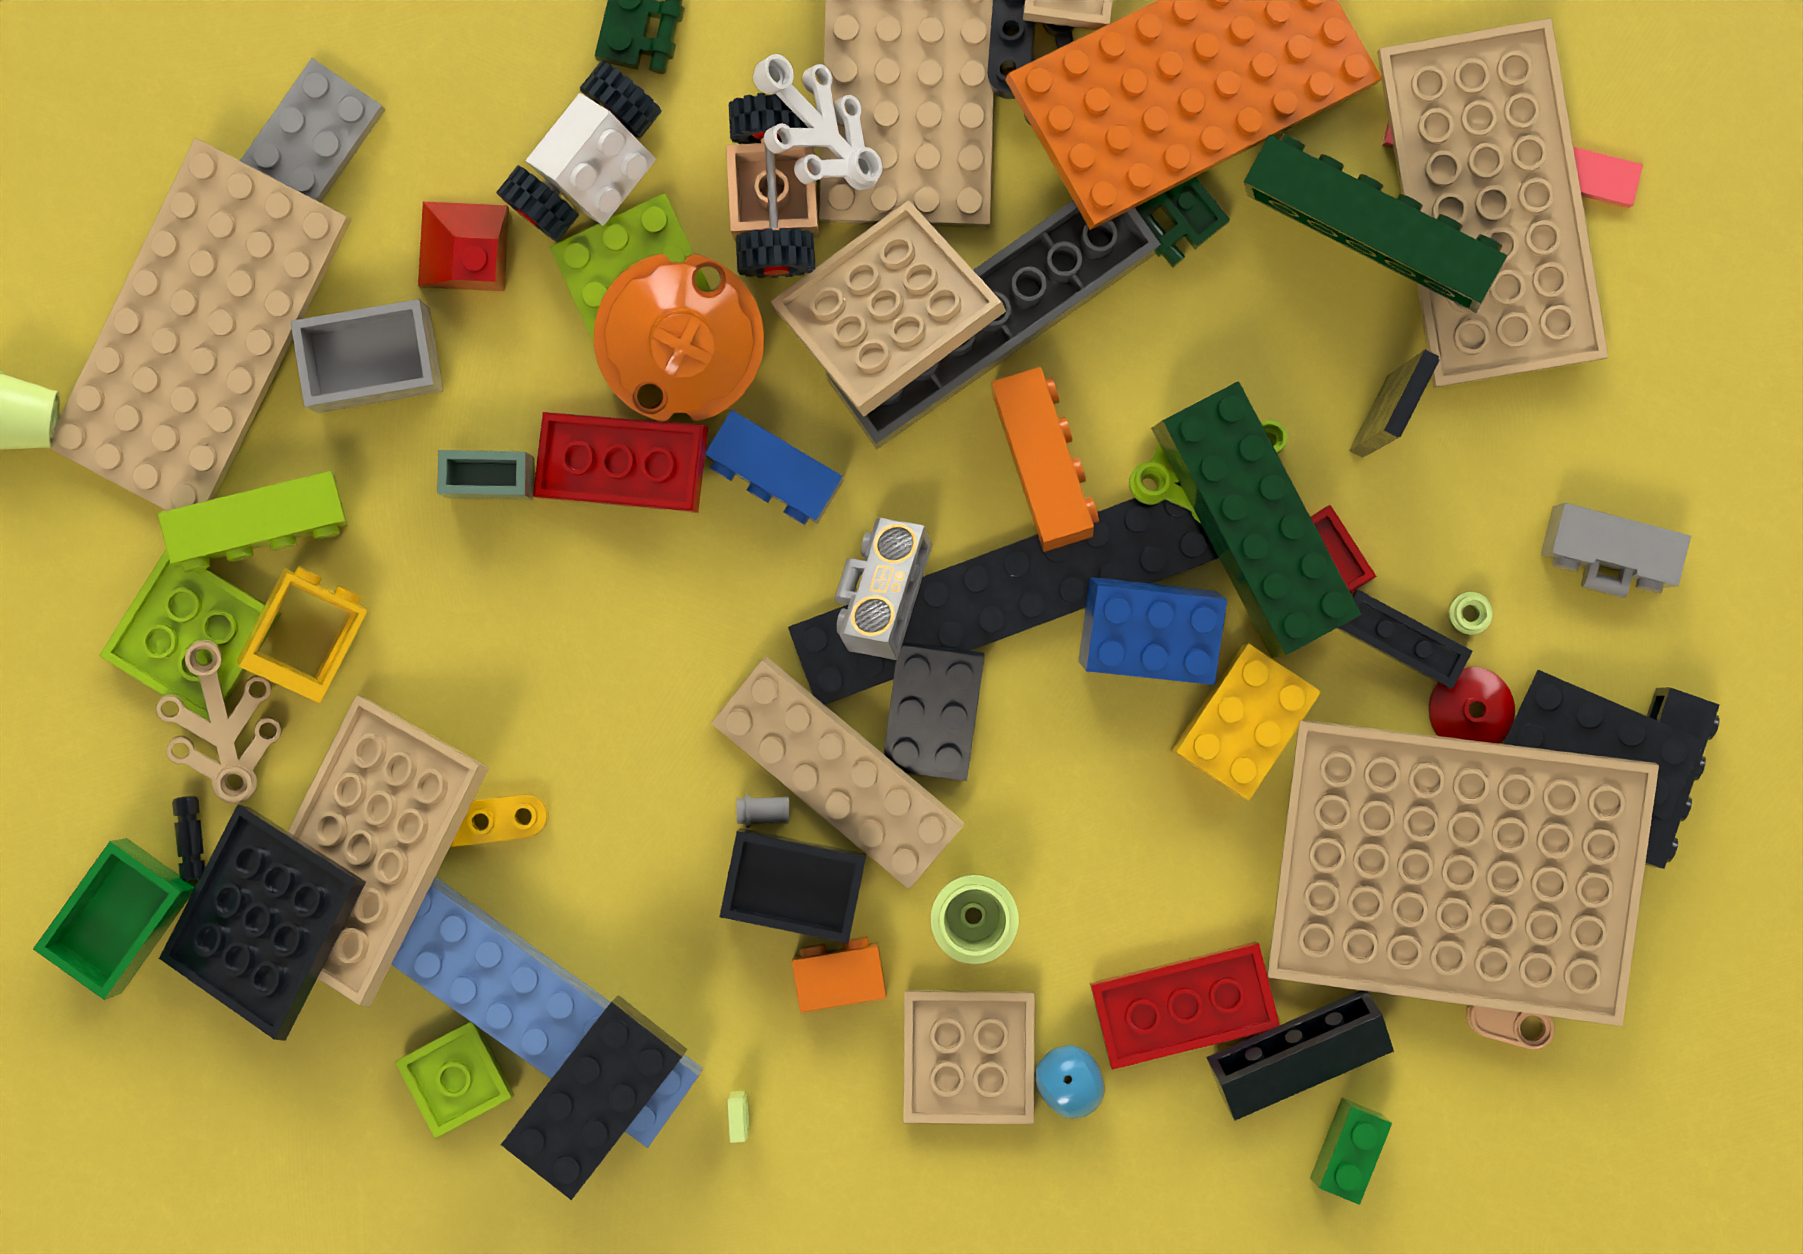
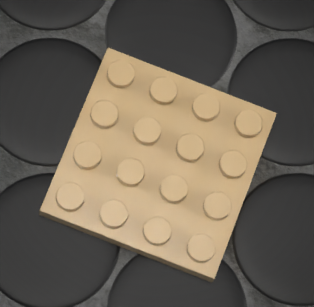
[770,200,1006,417]

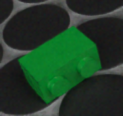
[1310,1098,1392,1205]

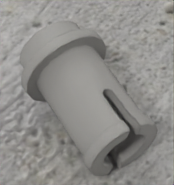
[736,794,789,828]

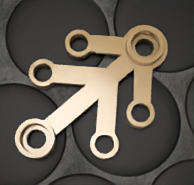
[156,640,281,803]

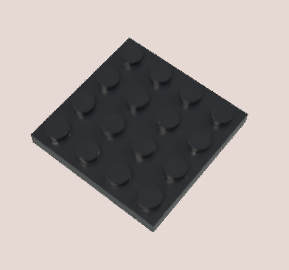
[159,804,366,1041]

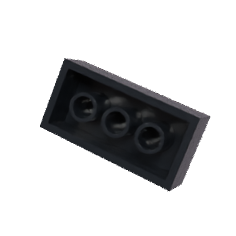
[501,995,687,1200]

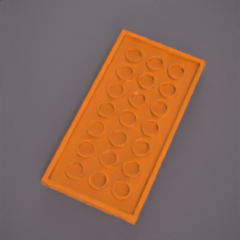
[1005,0,1382,230]

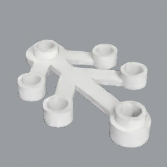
[753,54,882,190]

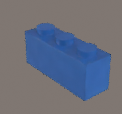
[705,410,844,525]

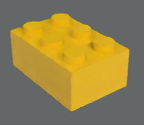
[1171,643,1321,801]

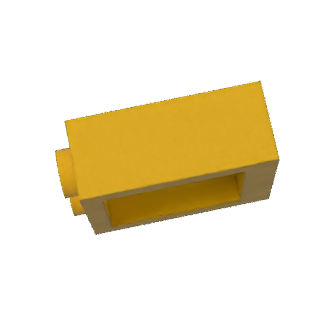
[237,566,368,703]

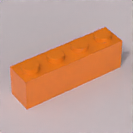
[991,366,1099,552]

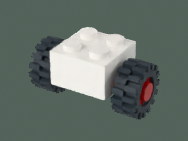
[496,61,662,242]

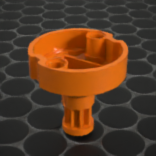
[594,253,764,422]

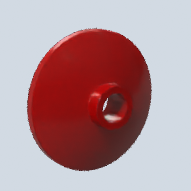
[1428,667,1515,744]

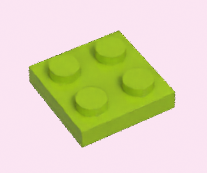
[395,1021,514,1139]

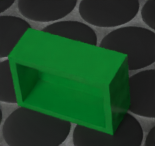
[33,838,195,1000]

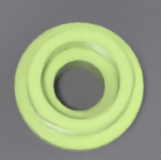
[1448,592,1493,635]

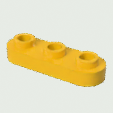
[450,794,549,847]

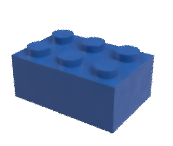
[1078,577,1227,685]

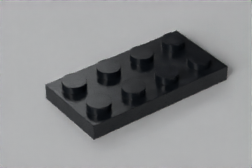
[1503,670,1705,821]

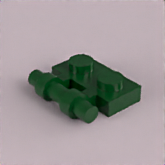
[595,0,685,74]
[1135,177,1230,268]

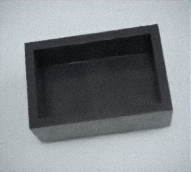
[719,828,867,943]

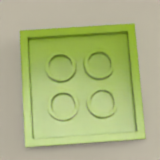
[549,193,711,341]
[99,549,281,721]

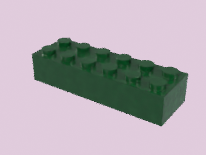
[1244,134,1508,313]
[1151,381,1361,658]

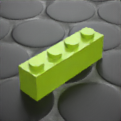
[157,470,348,572]

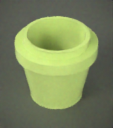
[0,369,60,450]
[930,875,1019,964]

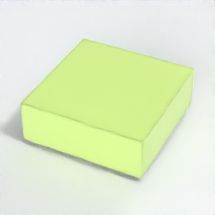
[727,1091,750,1143]

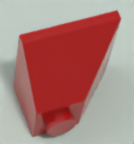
[418,201,509,291]

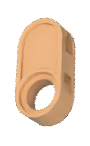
[1466,1005,1555,1049]

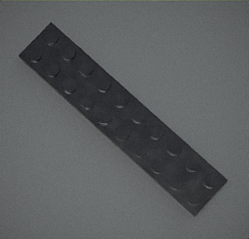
[788,482,1219,705]

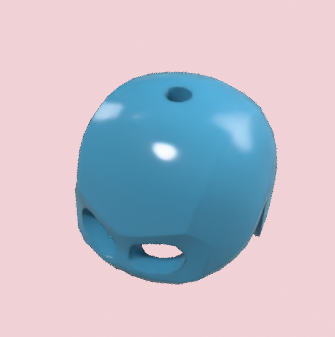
[1035,1045,1105,1119]

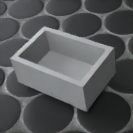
[290,299,444,413]

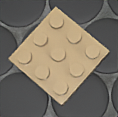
[903,990,1035,1124]

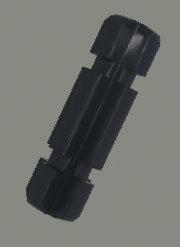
[172,796,205,881]

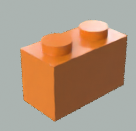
[792,937,887,1013]

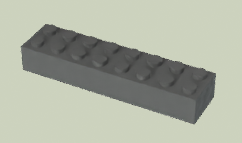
[826,200,1161,450]

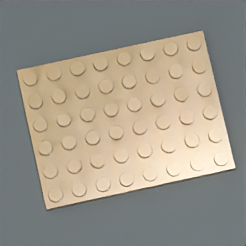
[1267,720,1659,1026]

